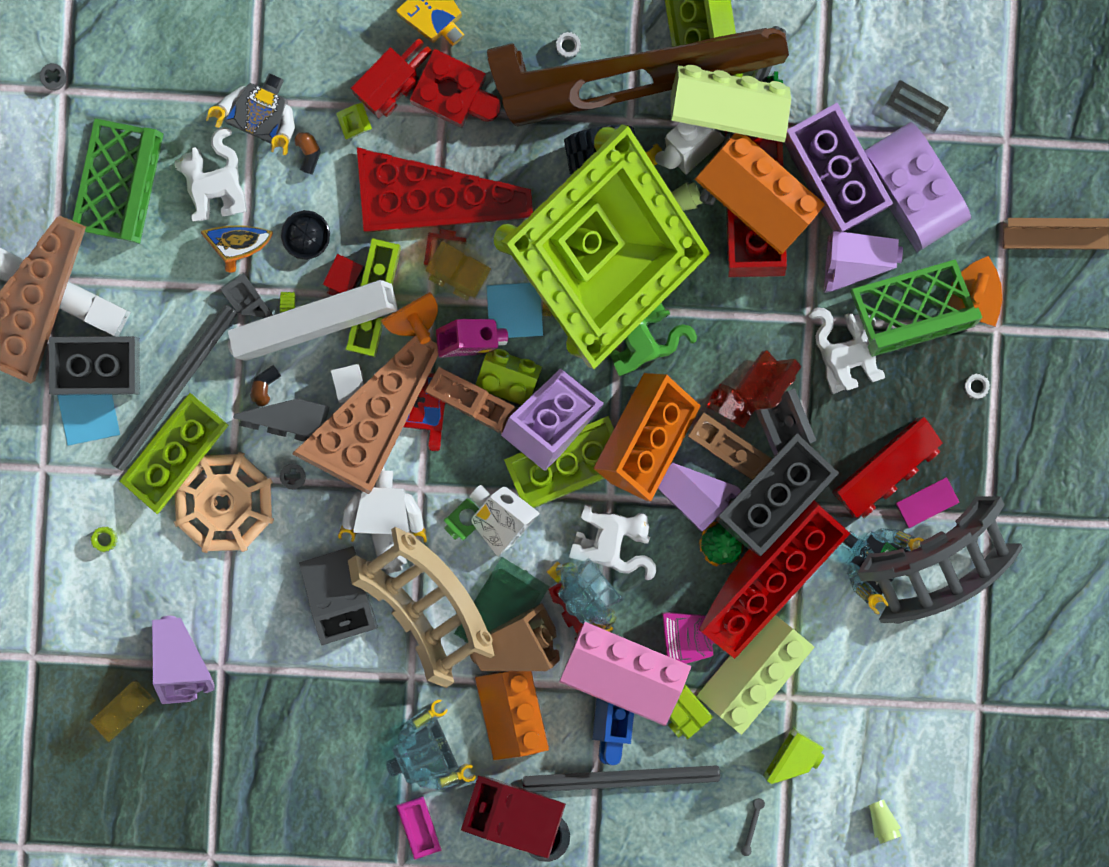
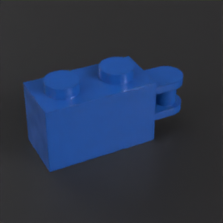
[592,698,634,765]

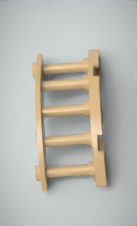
[348,527,495,688]

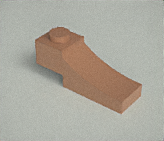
[425,367,517,434]

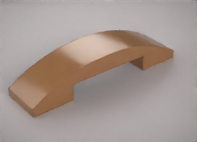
[688,412,772,480]

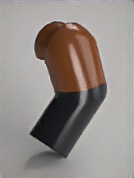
[295,132,321,175]
[250,365,281,407]

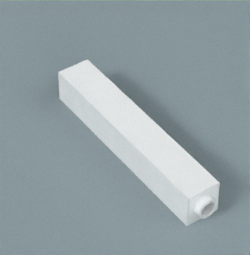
[228,280,398,361]

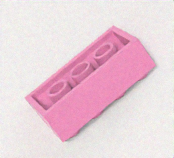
[559,622,691,726]

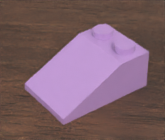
[501,368,604,471]

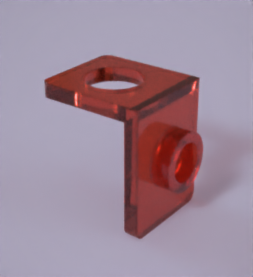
[424,229,467,267]

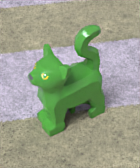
[610,303,697,376]

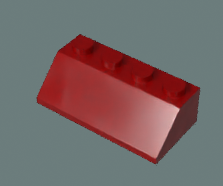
[832,417,943,518]

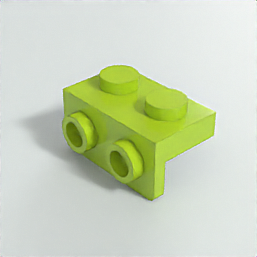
[475,349,542,405]

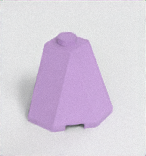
[824,231,903,293]
[658,463,741,532]
[152,616,214,704]

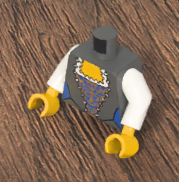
[206,73,295,156]

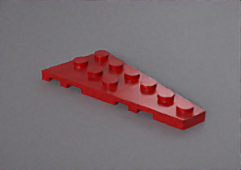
[357,147,533,233]

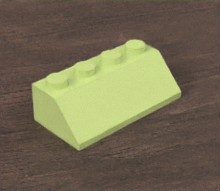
[670,65,791,142]
[696,615,815,735]

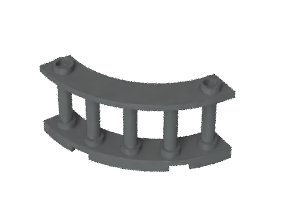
[858,496,1023,624]

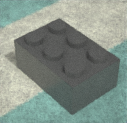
[49,336,140,395]

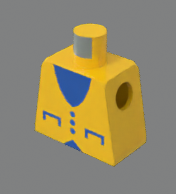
[396,0,465,46]

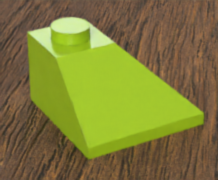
[763,728,825,784]

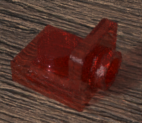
[707,383,757,428]

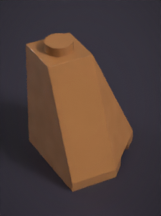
[470,603,560,671]

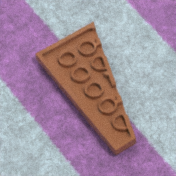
[0,216,86,384]
[292,335,438,494]

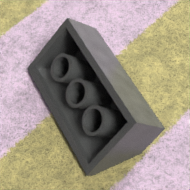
[715,433,839,556]

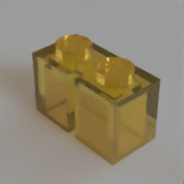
[425,241,492,301]
[90,680,155,742]

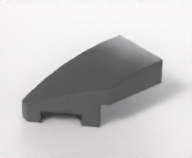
[220,272,273,318]

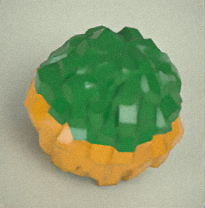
[699,522,744,567]

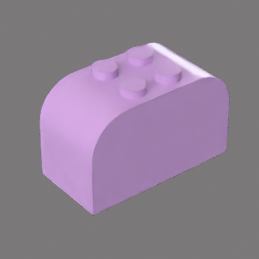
[785,103,893,233]
[864,122,971,252]

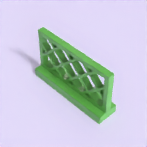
[72,118,164,244]
[850,259,983,357]

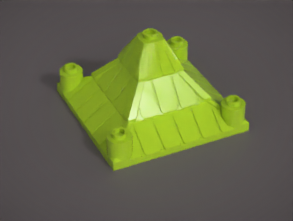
[493,124,710,369]

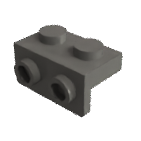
[754,388,817,455]

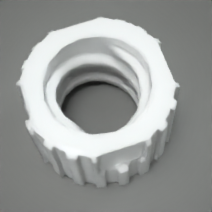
[556,32,581,59]
[964,374,990,399]

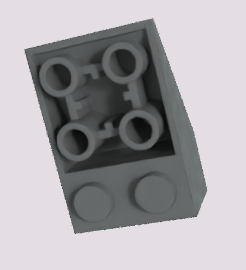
[233,399,330,442]
[299,546,378,646]

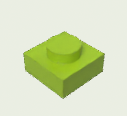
[336,102,372,140]

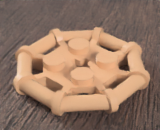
[173,452,274,553]

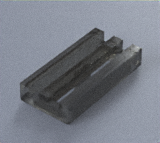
[885,80,949,133]

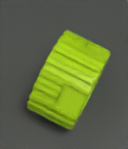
[280,292,295,313]
[91,527,118,552]

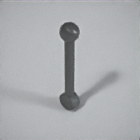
[741,798,765,856]

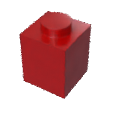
[323,254,365,296]

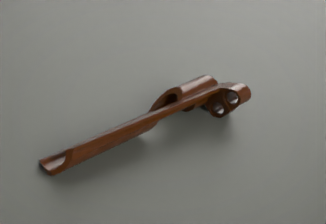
[487,28,789,127]

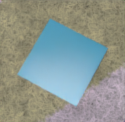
[487,283,543,338]
[57,395,120,446]

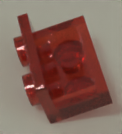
[736,350,802,410]

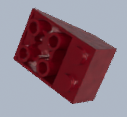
[461,775,566,859]

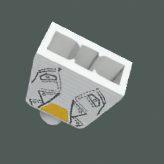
[469,485,540,557]

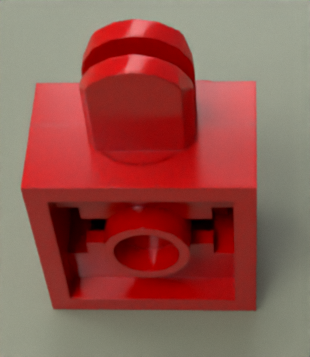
[351,38,432,119]
[410,48,501,128]

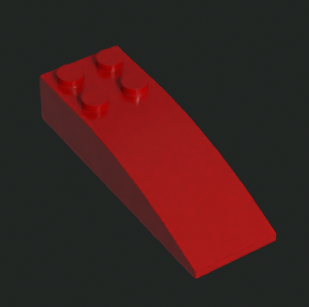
[725,131,787,277]
[699,500,851,659]

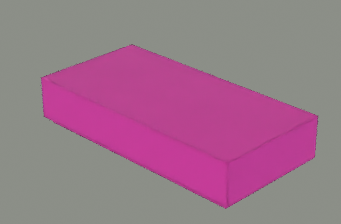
[895,477,960,528]
[396,796,442,860]

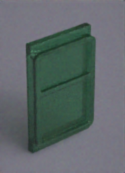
[454,557,550,643]

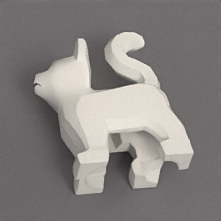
[174,127,247,222]
[809,308,885,394]
[569,504,656,580]

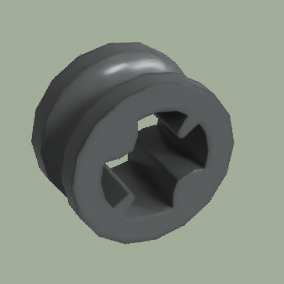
[40,63,66,91]
[280,464,306,490]

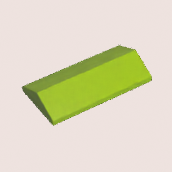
[120,393,229,514]
[504,416,614,508]

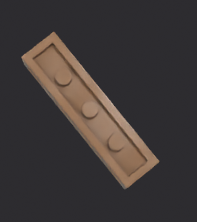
[1003,218,1109,250]

